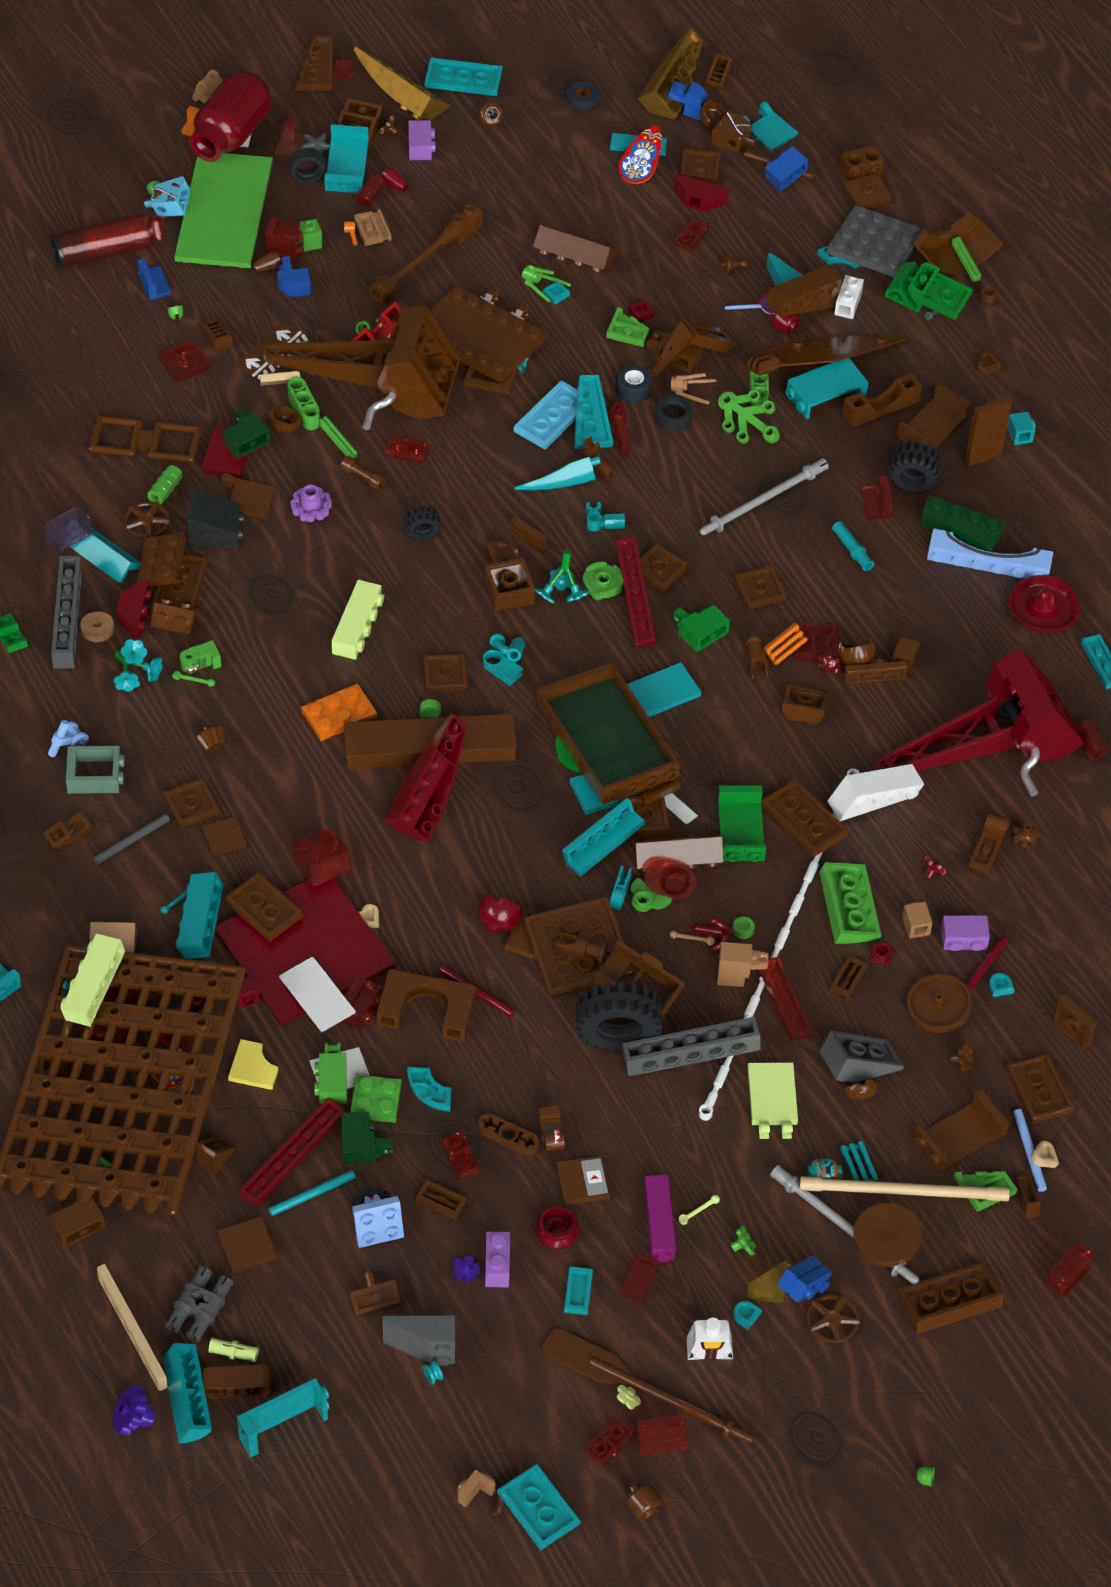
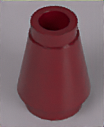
[381,167,409,193]

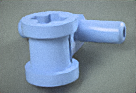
[48,720,89,757]

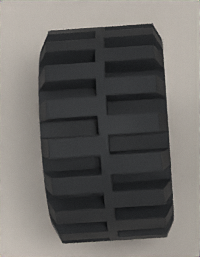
[889,441,942,493]

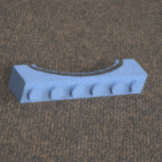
[927,529,1053,579]

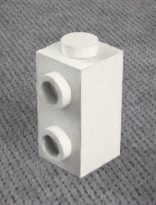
[834,275,864,319]

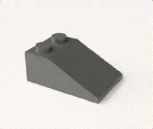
[820,1031,904,1082]
[383,1316,455,1366]

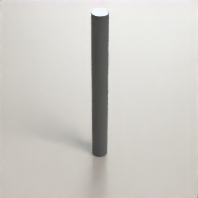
[94,814,170,864]

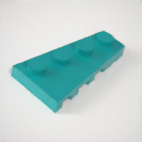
[574,375,613,449]

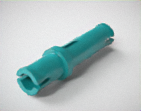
[832,521,874,571]

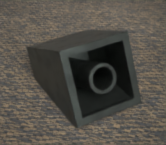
[187,489,244,548]

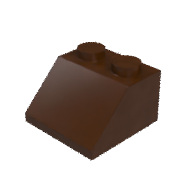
[484,558,535,612]

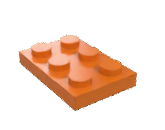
[301,683,377,741]

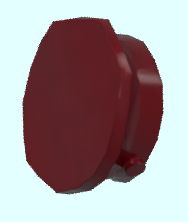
[535,1206,579,1249]

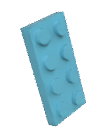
[514,381,577,450]

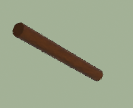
[744,150,815,180]

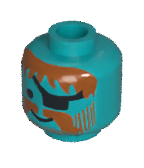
[808,1158,843,1179]

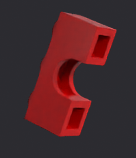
[351,302,403,341]

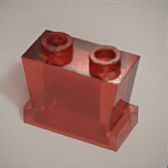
[265,217,304,263]

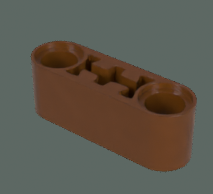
[202,1365,272,1398]

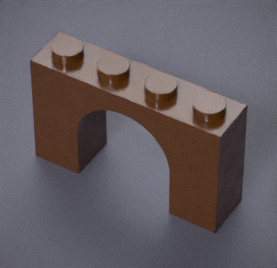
[377,969,476,1042]

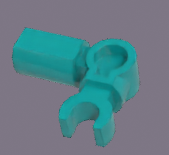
[586,502,625,532]

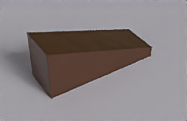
[1015,1174,1041,1218]

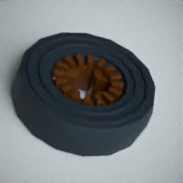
[567,81,599,110]

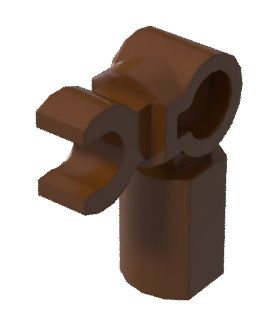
[581,436,616,480]

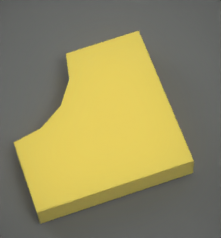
[228,1039,279,1090]

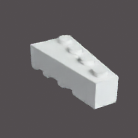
[828,764,924,821]

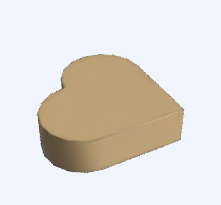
[359,904,379,928]
[1031,1141,1059,1168]

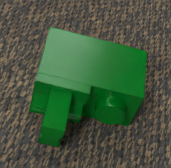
[674,605,730,652]

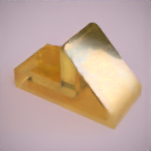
[747,1260,792,1304]

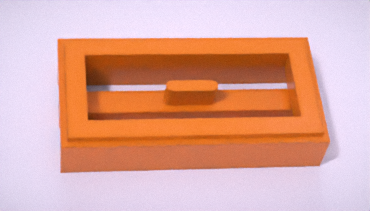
[763,623,807,665]

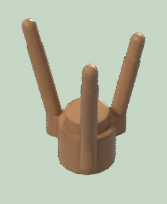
[671,373,717,404]

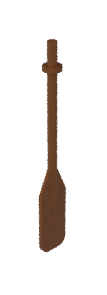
[542,1329,755,1444]

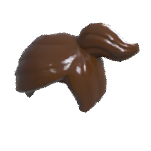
[837,637,888,666]

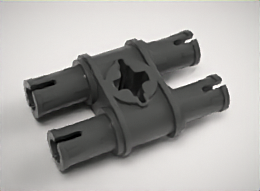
[165,1266,234,1342]

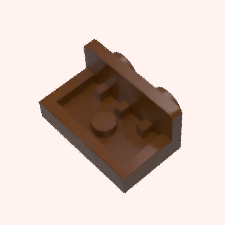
[151,597,199,635]

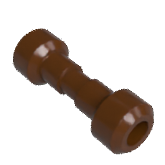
[340,456,385,490]

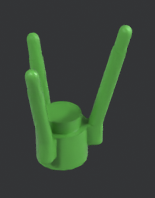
[522,265,571,302]

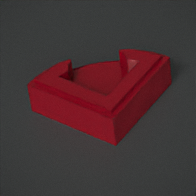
[608,401,627,425]

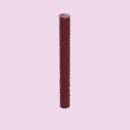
[965,936,1009,992]
[439,965,515,1018]

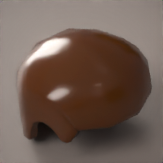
[700,99,727,129]

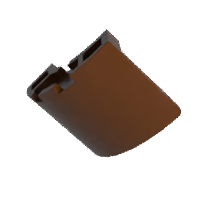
[913,211,1003,275]

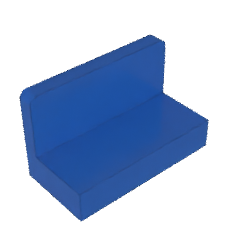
[137,259,171,300]

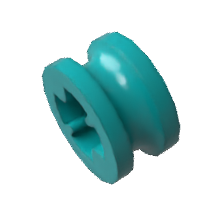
[422,1360,443,1385]

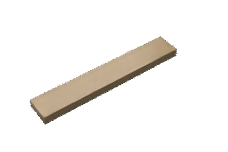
[97,1264,168,1391]

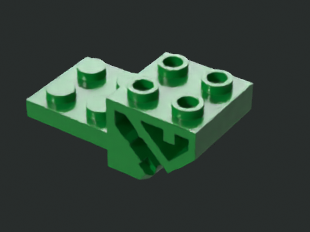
[885,262,973,321]

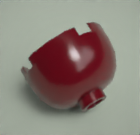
[478,894,523,934]

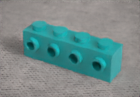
[176,872,224,959]

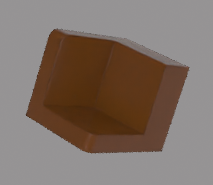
[892,636,920,673]

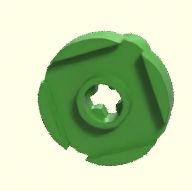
[582,562,623,600]

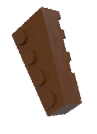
[766,265,842,317]

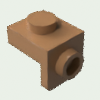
[457,1469,495,1507]

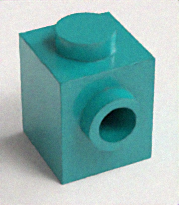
[1007,412,1035,445]

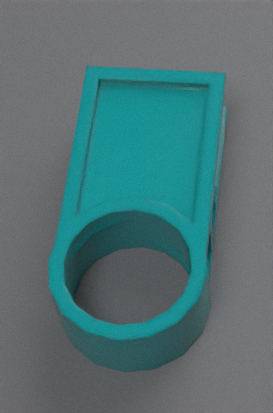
[483,650,523,686]
[610,866,632,910]

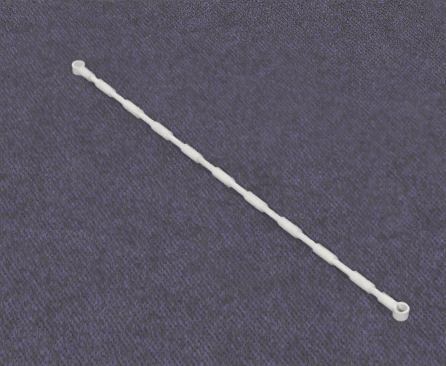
[699,769,860,1121]

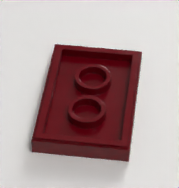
[201,424,249,479]

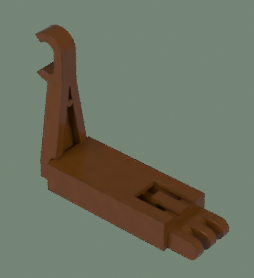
[647,319,739,377]

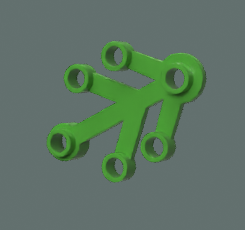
[718,390,780,444]

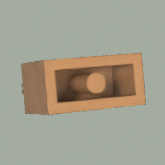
[717,942,769,987]

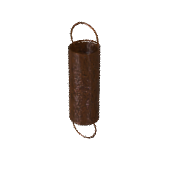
[492,1484,505,1521]

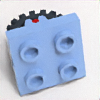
[351,1188,404,1248]

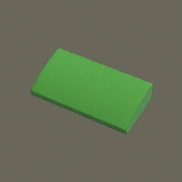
[819,862,881,944]

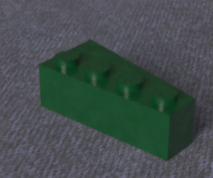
[920,495,1006,553]

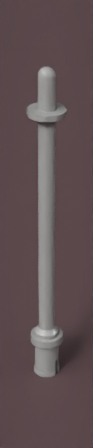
[700,458,829,535]
[770,1165,919,1284]

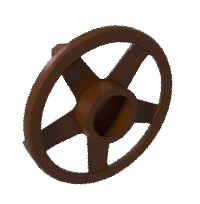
[124,502,170,538]
[806,1295,860,1343]

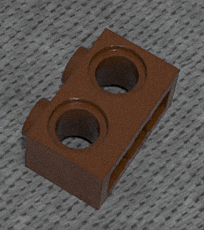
[839,145,884,181]

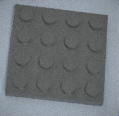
[827,205,925,277]

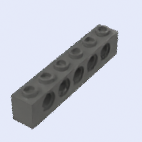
[51,556,82,669]
[622,1017,761,1077]

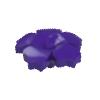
[453,1255,481,1282]

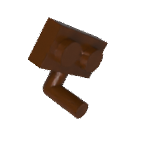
[348,1270,401,1315]

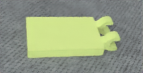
[748,1063,798,1139]

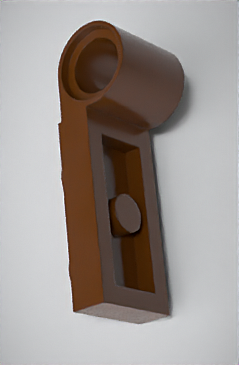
[969,812,1010,874]

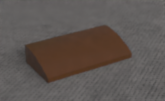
[898,1262,1004,1334]

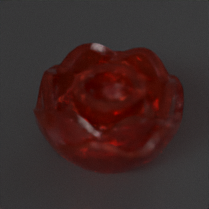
[816,655,842,674]

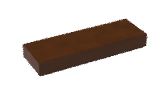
[843,661,908,684]

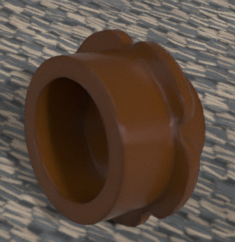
[979,286,997,304]

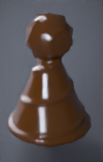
[720,255,750,274]

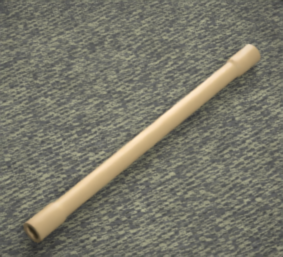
[800,1176,1009,1201]

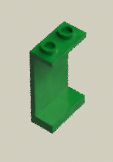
[718,786,766,862]

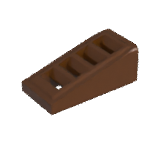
[705,54,733,90]
[201,317,233,351]

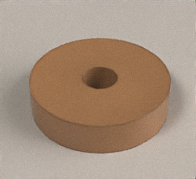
[80,611,114,642]

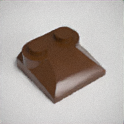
[782,684,829,725]

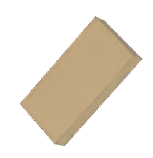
[260,371,300,386]

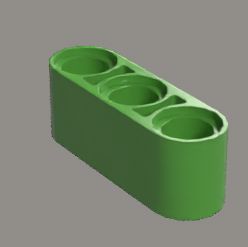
[749,370,769,409]
[288,377,320,430]

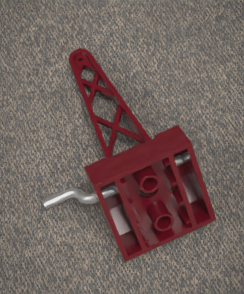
[876,647,1086,796]

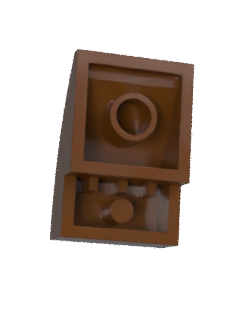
[337,98,384,152]

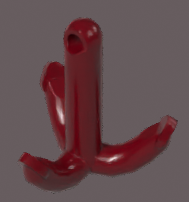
[691,916,734,953]

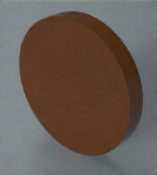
[907,974,972,1033]
[854,1203,922,1267]

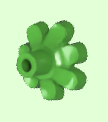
[731,1225,757,1255]

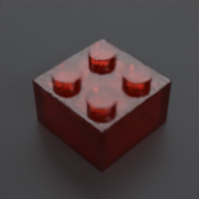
[291,828,353,886]

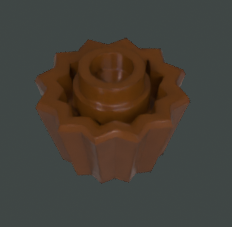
[196,725,225,752]

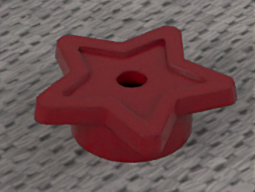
[868,941,896,966]

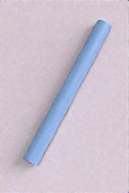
[1013,1109,1047,1192]

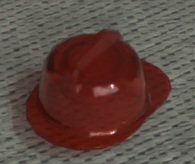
[645,860,697,899]

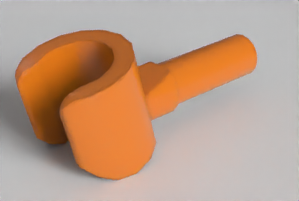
[344,221,358,246]

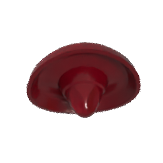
[1008,575,1080,633]

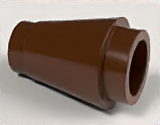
[252,251,282,273]

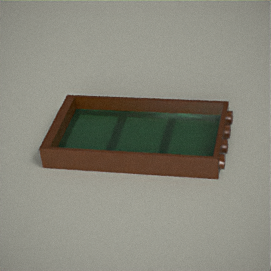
[536,662,679,805]

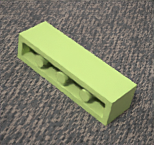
[332,580,384,660]
[61,934,125,1027]

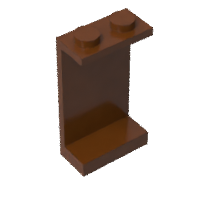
[897,384,972,449]
[914,1089,1009,1172]

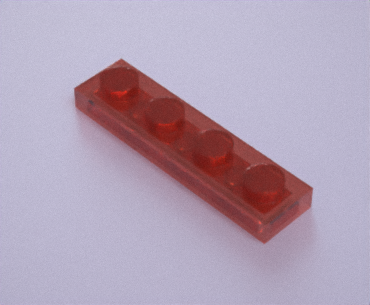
[758,956,813,1042]

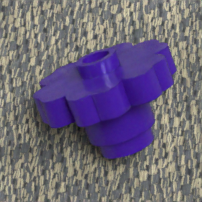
[112,1385,156,1435]

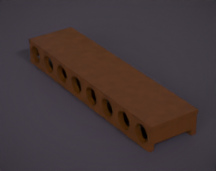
[344,714,517,769]

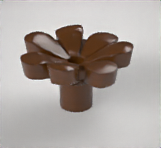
[378,114,398,135]
[1012,822,1040,848]
[951,1043,974,1072]

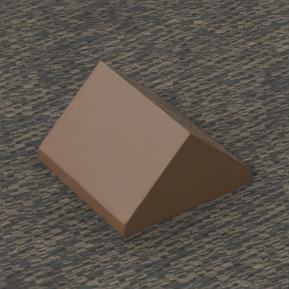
[90,922,138,953]

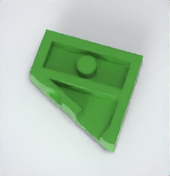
[606,307,649,347]
[954,1171,1017,1212]

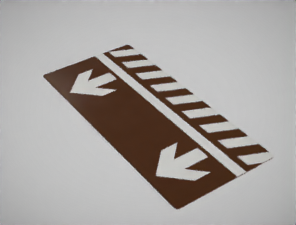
[235,322,311,380]

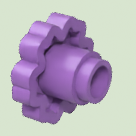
[290,485,332,522]

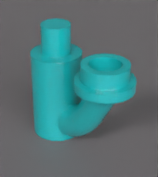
[490,633,525,662]

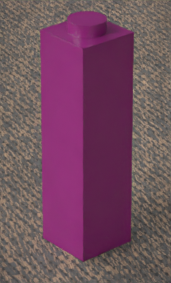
[644,1175,676,1262]

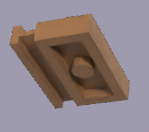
[354,209,391,246]

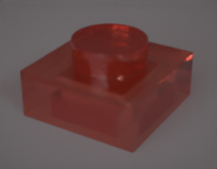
[333,60,354,80]

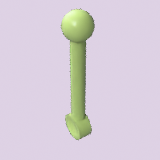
[679,1195,720,1225]

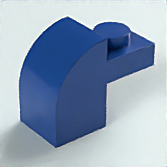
[668,81,708,120]
[277,256,311,297]

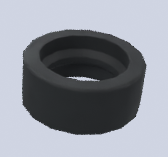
[289,148,326,184]
[655,394,693,432]

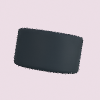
[616,365,652,403]

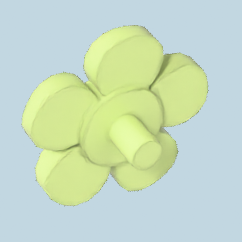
[617,1385,641,1409]

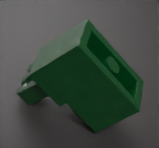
[223,408,270,459]
[341,1112,393,1164]

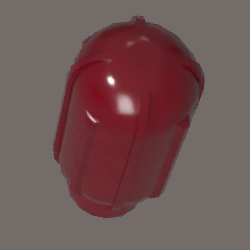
[189,72,272,162]

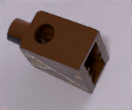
[711,110,758,152]

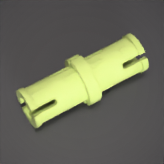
[209,1337,259,1362]

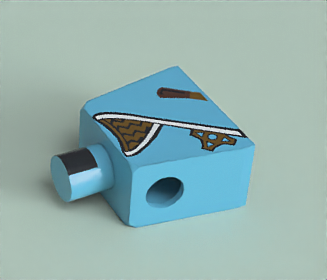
[144,176,191,217]

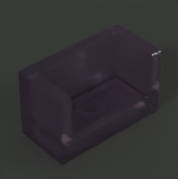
[45,506,91,552]

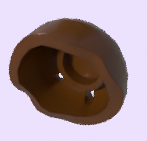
[270,406,302,434]

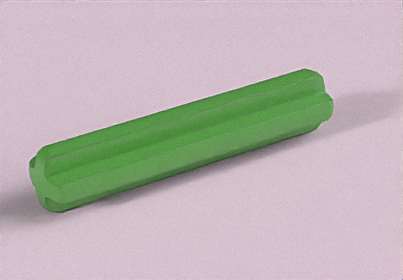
[952,237,982,282]
[319,416,357,458]

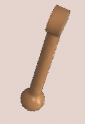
[669,930,715,945]

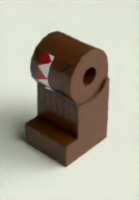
[538,1105,565,1152]

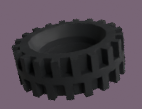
[576,982,662,1053]

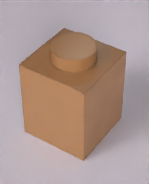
[902,902,932,939]

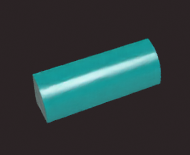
[163,1343,212,1443]

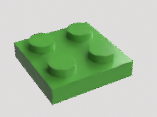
[351,1075,402,1123]

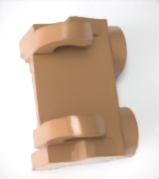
[192,69,223,103]

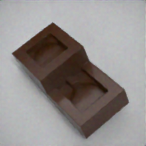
[43,811,94,850]

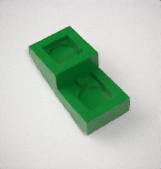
[0,613,28,653]

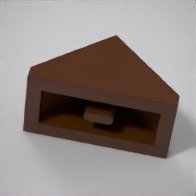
[196,1136,237,1174]

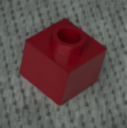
[236,976,259,1009]

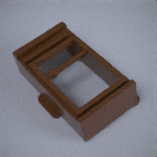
[592,940,686,1020]

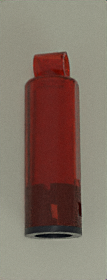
[50,214,167,269]

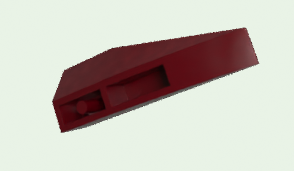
[383,714,468,843]

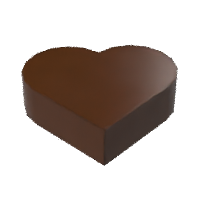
[977,352,1001,375]

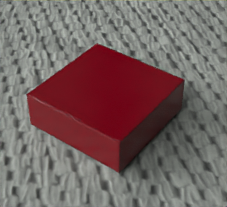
[628,300,654,322]

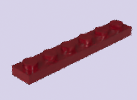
[615,536,656,648]
[238,1098,346,1208]

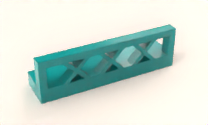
[562,798,645,877]

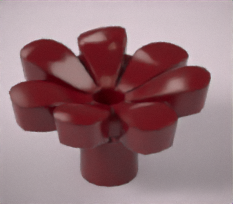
[923,855,948,880]

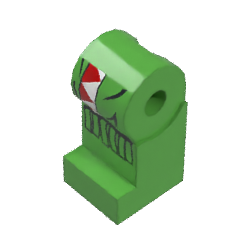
[180,640,222,674]

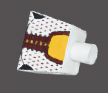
[687,1318,733,1360]

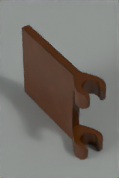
[220,473,276,519]

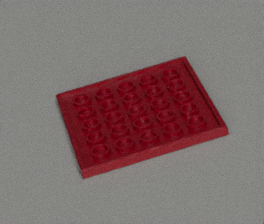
[215,870,396,1026]

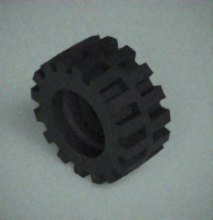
[403,505,442,541]

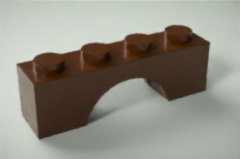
[842,373,922,427]

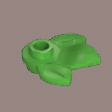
[631,878,673,912]

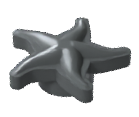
[301,133,330,154]

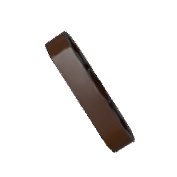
[478,1113,539,1156]

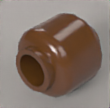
[477,102,503,127]
[625,1483,662,1521]

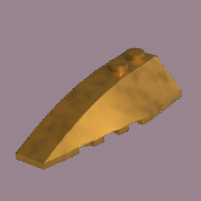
[638,27,703,119]
[354,46,450,120]

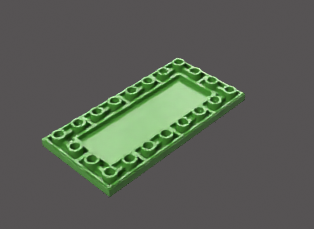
[175,153,273,268]

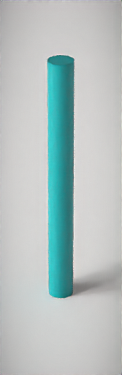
[268,1170,356,1216]

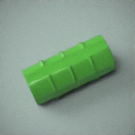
[147,465,183,505]

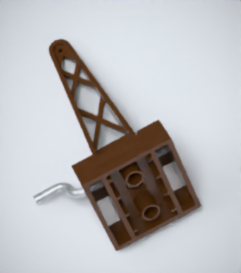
[263,304,460,430]

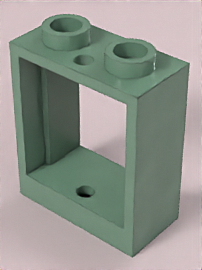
[66,746,125,793]

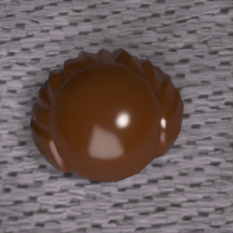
[844,1078,879,1101]

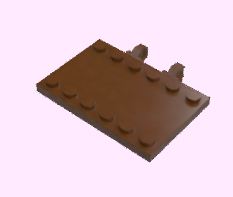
[430,285,548,383]

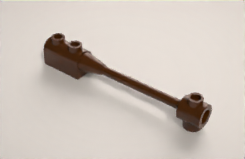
[369,204,483,304]

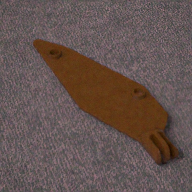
[747,334,906,376]

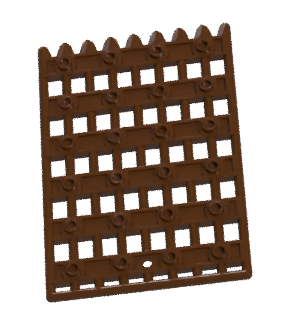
[0,945,246,1216]

